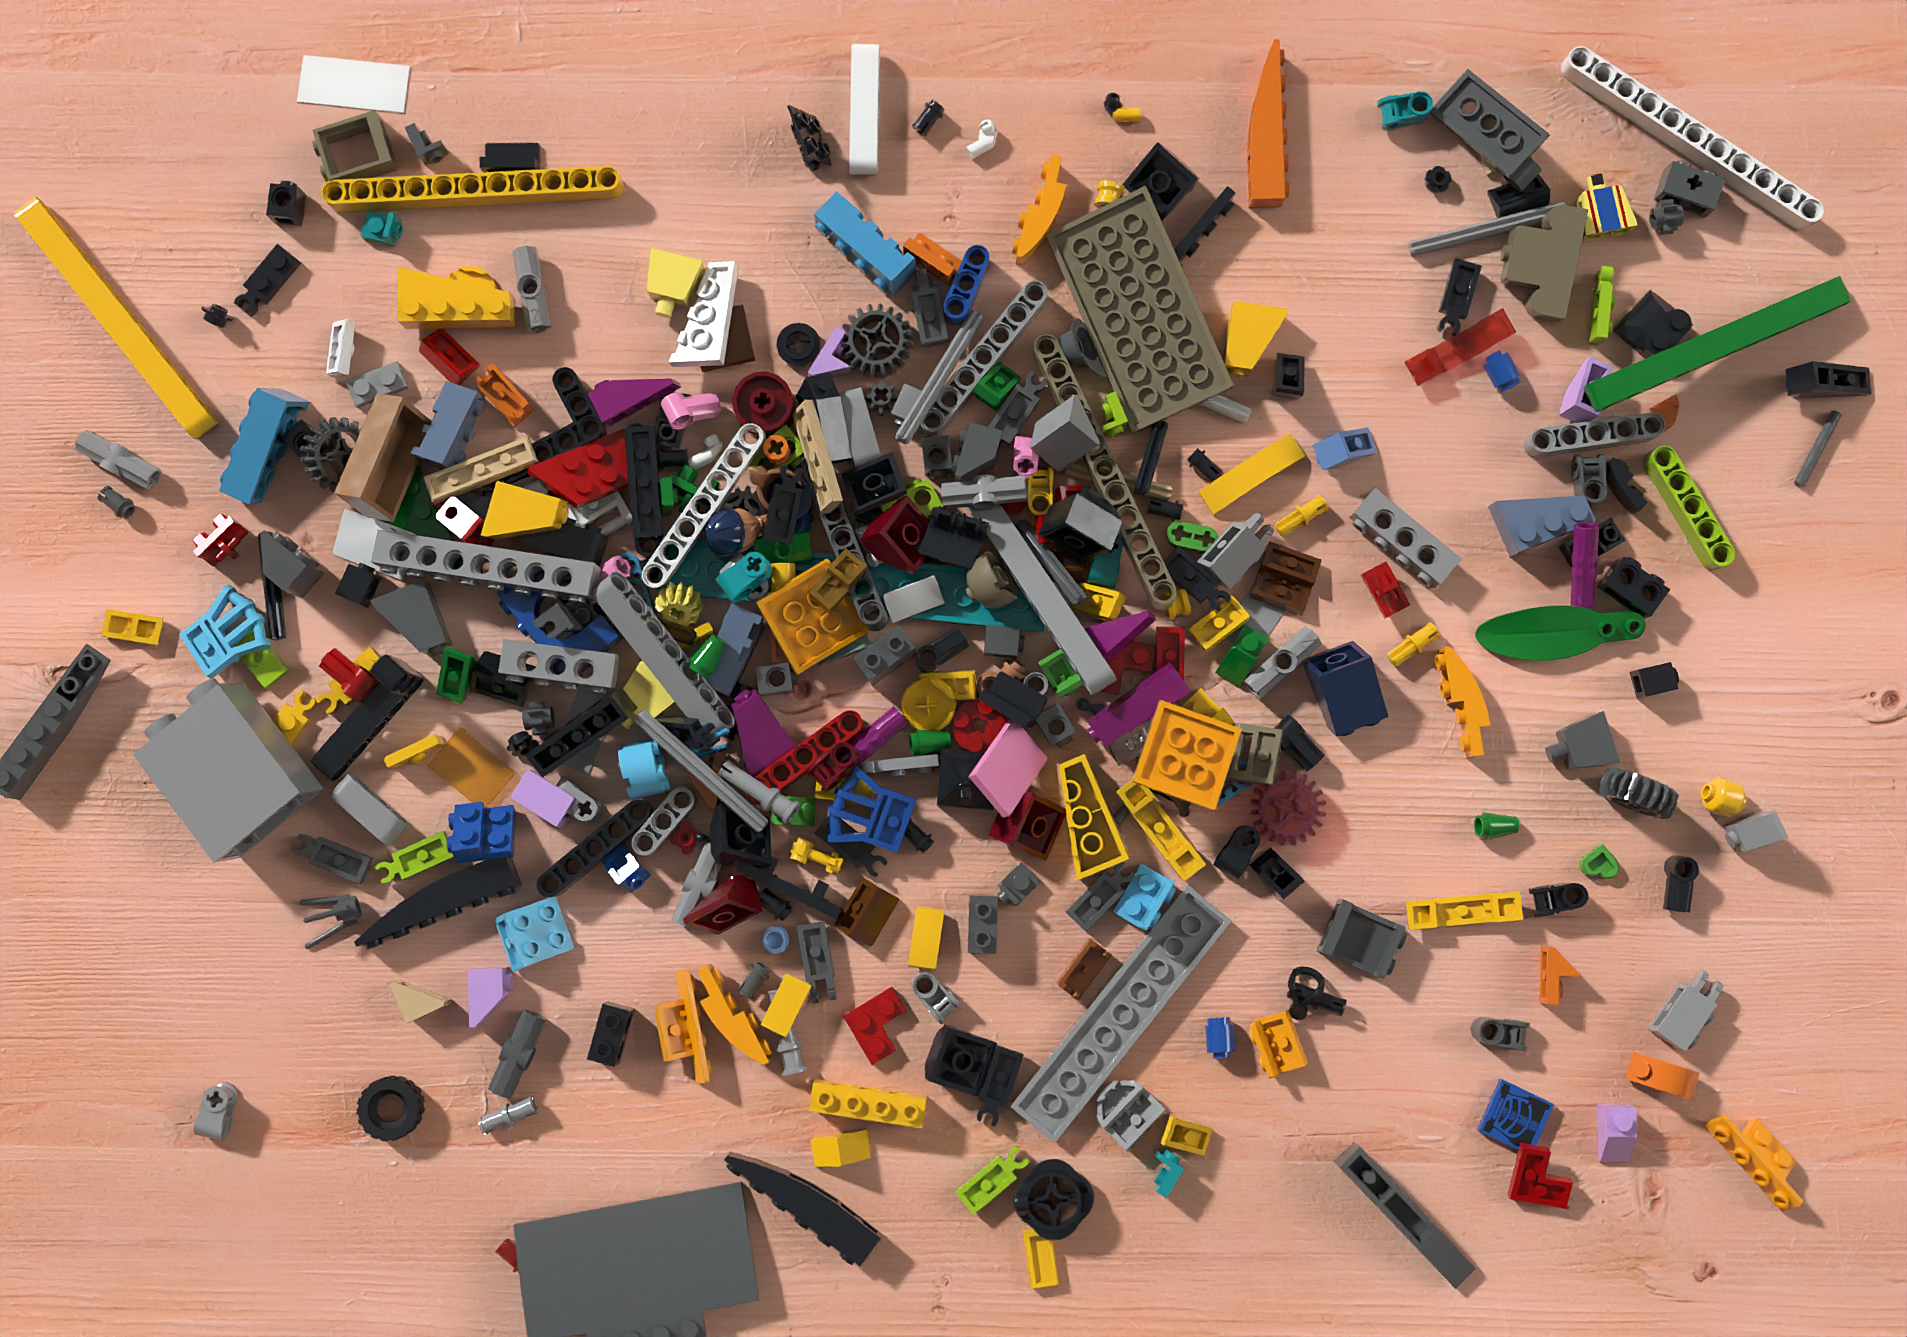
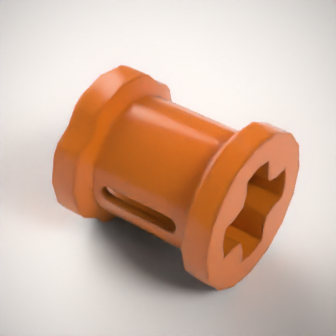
[763,435,791,465]

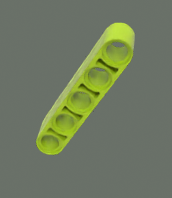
[1643,446,1735,570]

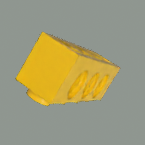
[809,1079,927,1128]

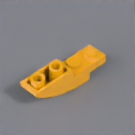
[1012,154,1067,265]
[1435,646,1491,758]
[697,964,773,1065]

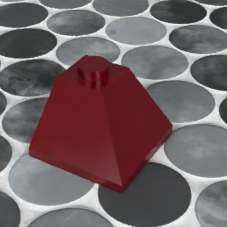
[859,495,930,574]
[988,791,1066,861]
[683,875,763,935]

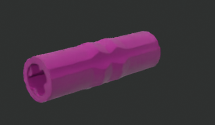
[1570,522,1599,609]
[840,706,909,774]

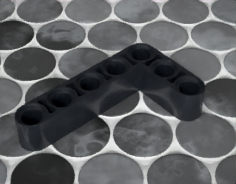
[481,367,607,493]
[310,654,424,782]

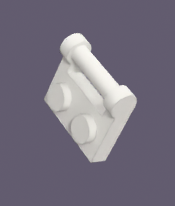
[567,491,633,536]

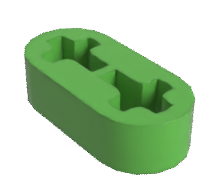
[1166,521,1219,553]

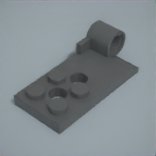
[1430,69,1550,192]

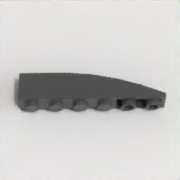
[0,643,111,800]
[1334,1142,1476,1289]

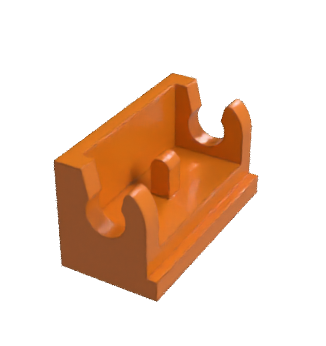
[476,363,535,428]

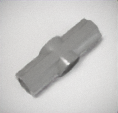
[512,246,551,333]
[74,429,161,490]
[941,475,1027,510]
[1243,626,1322,699]
[671,842,723,929]

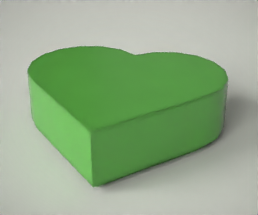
[1579,844,1619,879]

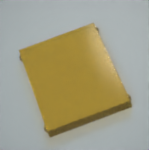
[428,727,515,808]

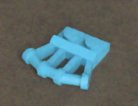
[179,585,271,679]

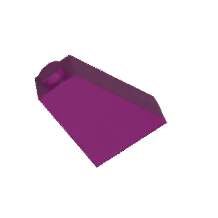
[731,688,796,777]

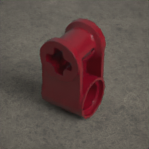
[806,742,861,793]

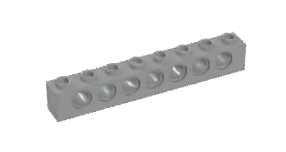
[371,530,601,604]

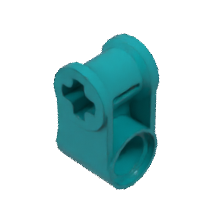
[1377,91,1433,131]
[1087,535,1123,589]
[716,552,772,604]

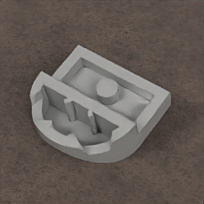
[1097,1080,1168,1152]

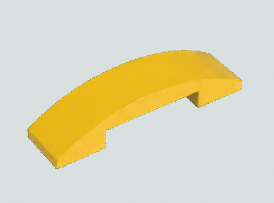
[1198,433,1305,515]
[1116,780,1206,882]
[1405,891,1523,930]

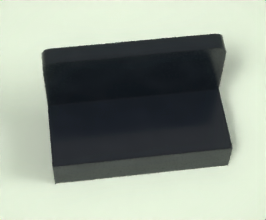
[480,143,540,172]
[470,651,536,707]
[978,671,1048,728]

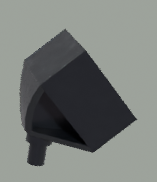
[1038,485,1123,561]
[937,749,994,811]

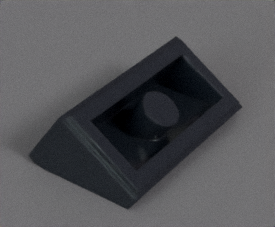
[1487,174,1551,218]

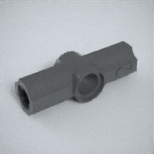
[488,1009,547,1099]

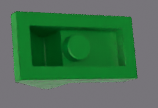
[973,362,1022,411]
[1215,624,1269,686]
[436,647,477,704]

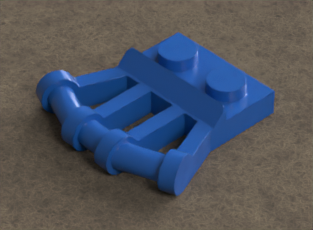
[827,765,916,853]

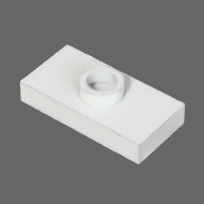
[326,319,355,378]

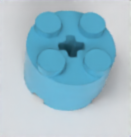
[618,738,671,800]

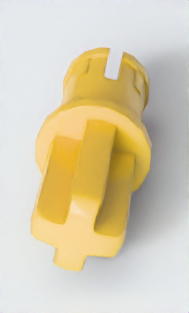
[1275,495,1329,537]
[1387,622,1440,667]

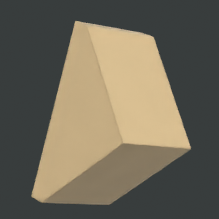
[390,980,452,1024]

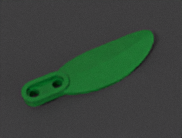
[1475,605,1646,661]

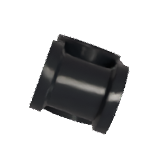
[1213,825,1261,880]
[1529,883,1588,917]

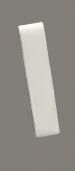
[850,44,880,175]

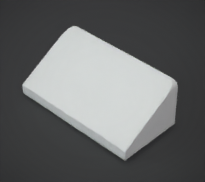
[882,575,945,623]

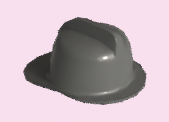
[1057,318,1107,378]

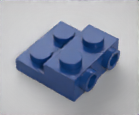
[446,802,516,864]

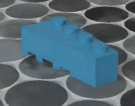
[814,191,916,296]
[219,388,310,504]

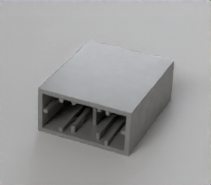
[133,679,324,863]

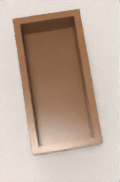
[334,393,432,522]

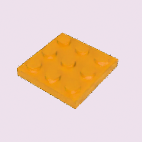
[755,559,869,675]
[1132,700,1242,811]

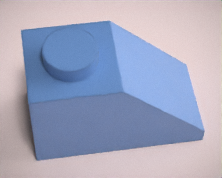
[1313,427,1378,471]

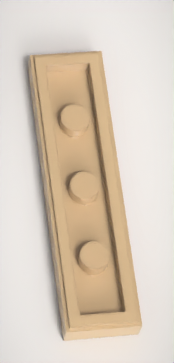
[792,400,843,513]
[423,436,539,505]

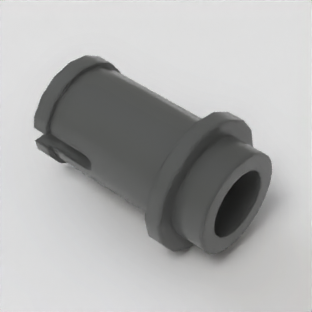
[97,486,136,519]
[738,961,770,1000]

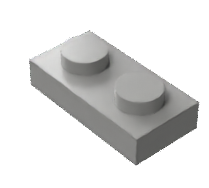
[346,361,409,408]

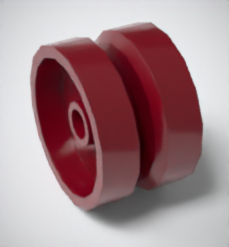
[732,371,796,439]

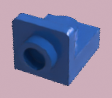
[601,843,651,893]

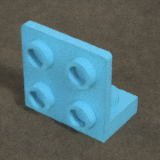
[1112,863,1176,931]
[494,897,574,972]

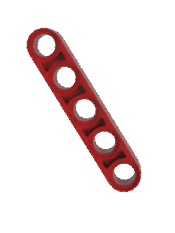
[747,710,863,804]

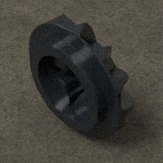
[776,323,820,367]

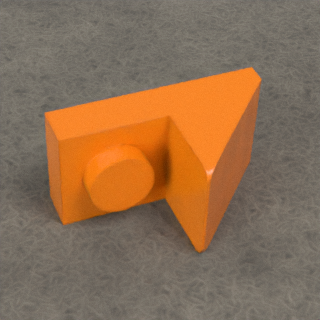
[1540,946,1581,1005]

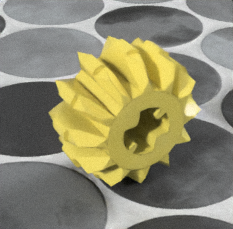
[655,581,703,627]

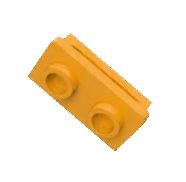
[1249,1009,1308,1078]

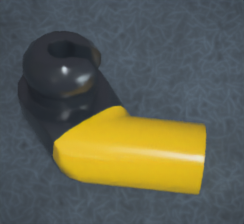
[1104,93,1140,122]

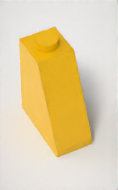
[1223,301,1288,378]
[481,481,569,539]

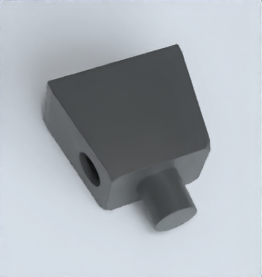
[1545,711,1620,769]

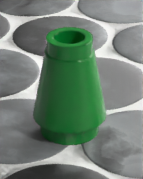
[689,634,726,678]
[909,730,951,756]
[1474,812,1519,840]

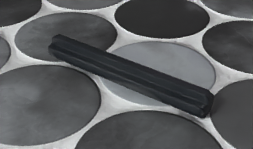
[258,531,286,640]

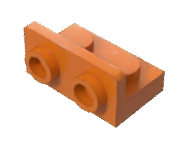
[903,233,962,286]

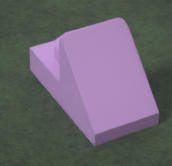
[808,326,852,378]

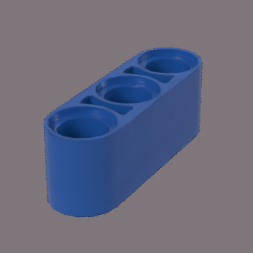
[944,245,990,326]

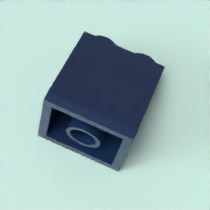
[1302,641,1389,737]

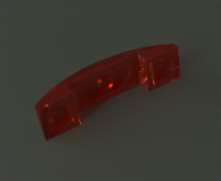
[1404,308,1516,386]

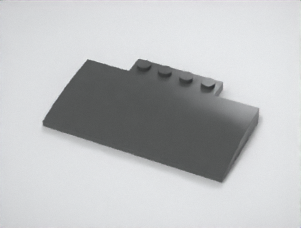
[513,1182,760,1337]

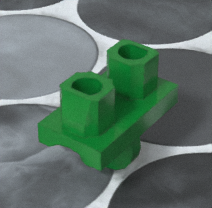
[670,464,721,513]

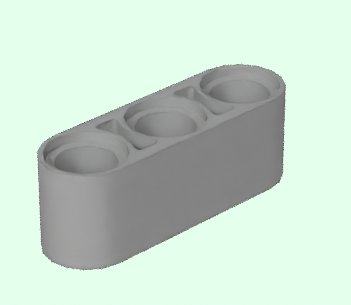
[839,387,881,467]
[329,772,409,846]
[632,787,697,856]

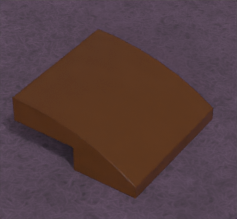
[700,304,756,373]
[1250,541,1322,616]

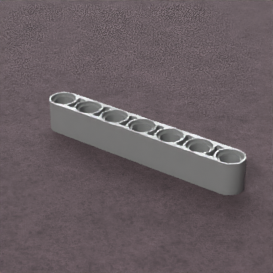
[920,280,1048,437]
[592,572,735,735]

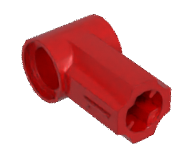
[319,648,378,703]

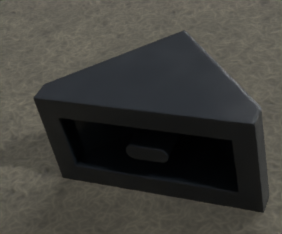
[1250,848,1305,900]

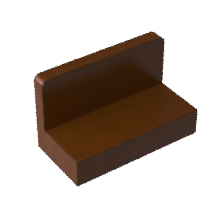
[834,877,899,947]

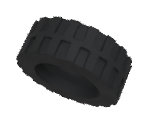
[356,1075,425,1142]

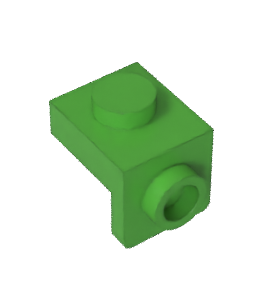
[1038,649,1083,697]
[771,796,816,826]

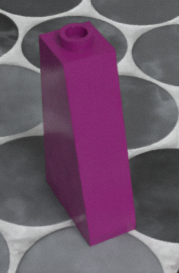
[1087,662,1191,747]

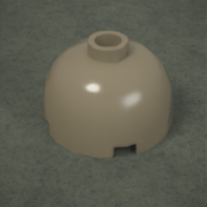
[966,551,1019,609]

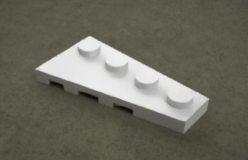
[669,261,738,367]

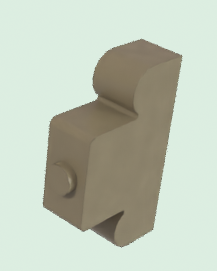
[1500,205,1589,322]

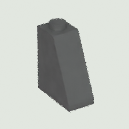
[370,580,453,657]

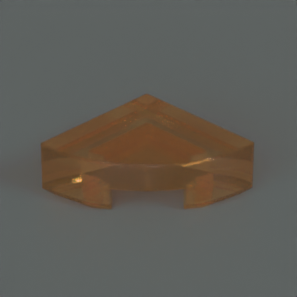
[1649,394,1679,432]

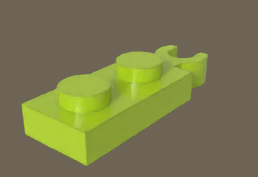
[1588,266,1616,345]
[375,831,454,883]
[955,1145,1029,1215]

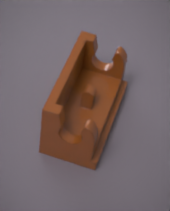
[1056,938,1112,1000]

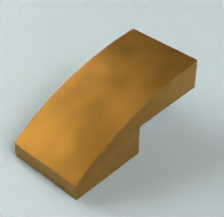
[809,549,867,614]

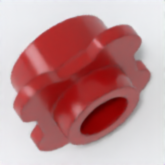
[669,821,702,855]

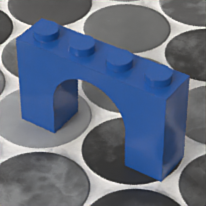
[496,552,623,675]

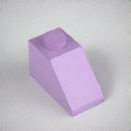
[1559,356,1613,423]
[468,967,513,1027]
[1597,1104,1637,1162]

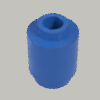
[1483,350,1521,393]
[1205,1017,1236,1058]

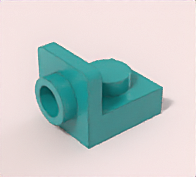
[360,210,403,247]
[1153,1149,1184,1198]

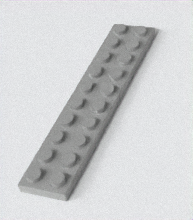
[1010,885,1232,1143]

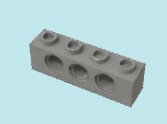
[1349,488,1462,588]
[498,639,620,694]

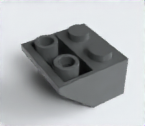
[951,422,1002,482]
[260,530,324,599]

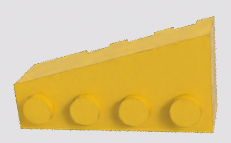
[1059,754,1130,880]

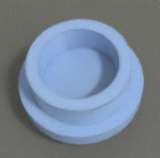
[761,926,790,954]

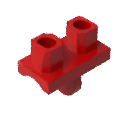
[193,514,249,567]
[1361,561,1410,619]

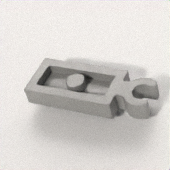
[862,754,939,777]

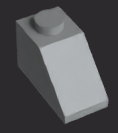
[1724,811,1789,852]

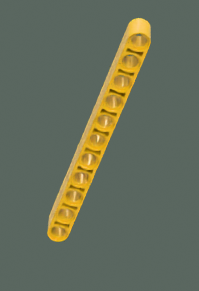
[321,166,624,213]
[14,196,218,440]

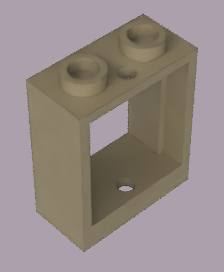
[312,110,399,182]

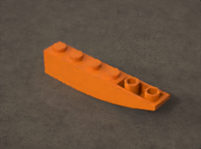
[1247,39,1289,208]

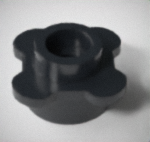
[201,304,234,328]
[507,731,538,756]

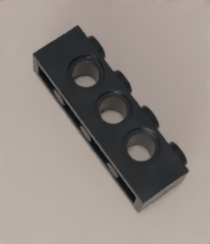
[525,685,638,778]

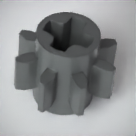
[1649,199,1684,235]
[864,380,898,416]
[522,701,555,736]

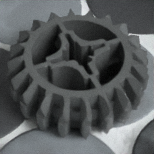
[841,303,914,378]
[300,417,362,492]
[1599,768,1679,819]

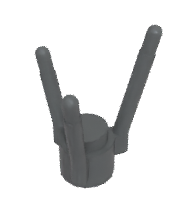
[300,894,362,949]

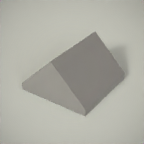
[1030,395,1100,471]

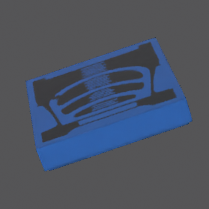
[1477,1078,1554,1150]

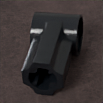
[915,626,970,672]
[1274,715,1325,772]
[1663,855,1699,913]

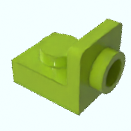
[1100,391,1128,438]

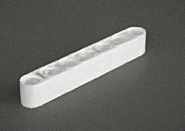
[642,423,766,588]

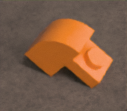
[1626,1052,1699,1100]

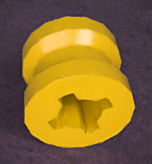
[1094,181,1125,208]
[1162,588,1191,620]

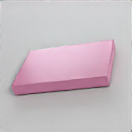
[969,719,1048,817]

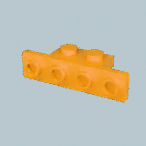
[654,969,712,1083]
[1705,1115,1803,1211]

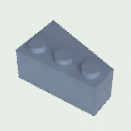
[411,381,484,470]
[1488,495,1596,557]
[704,603,767,698]

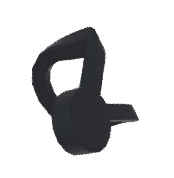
[1288,966,1325,1020]

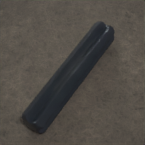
[1134,421,1168,496]

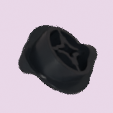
[1013,1159,1094,1240]

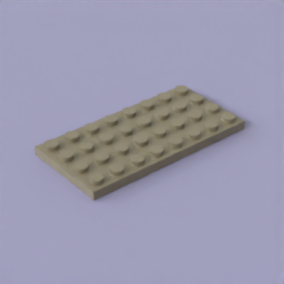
[1046,186,1235,434]

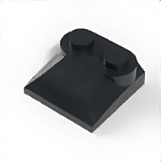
[1122,142,1200,221]
[1613,290,1693,359]
[841,452,907,515]
[710,804,772,867]
[925,1024,997,1097]

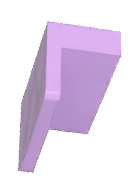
[510,770,575,827]

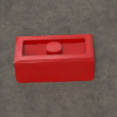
[419,329,480,385]

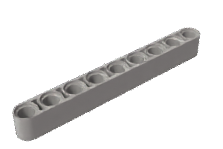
[966,504,1117,696]

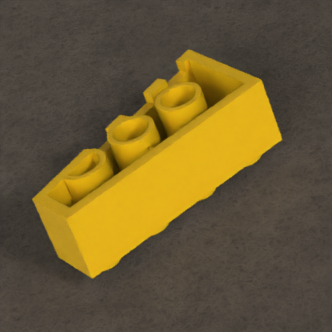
[398,267,516,329]

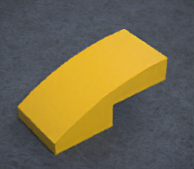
[101,609,164,646]
[908,906,945,971]

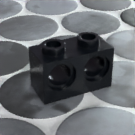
[1597,557,1670,619]
[587,1001,635,1067]

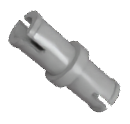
[478,1096,539,1135]

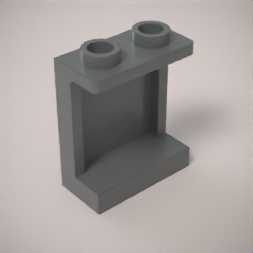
[854,626,917,686]
[1317,899,1407,979]

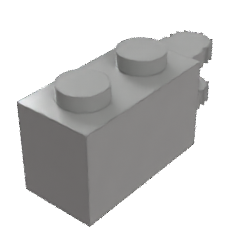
[1197,512,1274,589]
[1648,970,1724,1052]

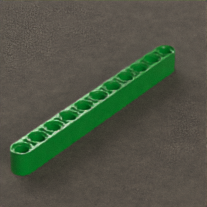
[1583,276,1853,412]

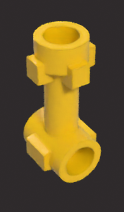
[790,837,844,874]

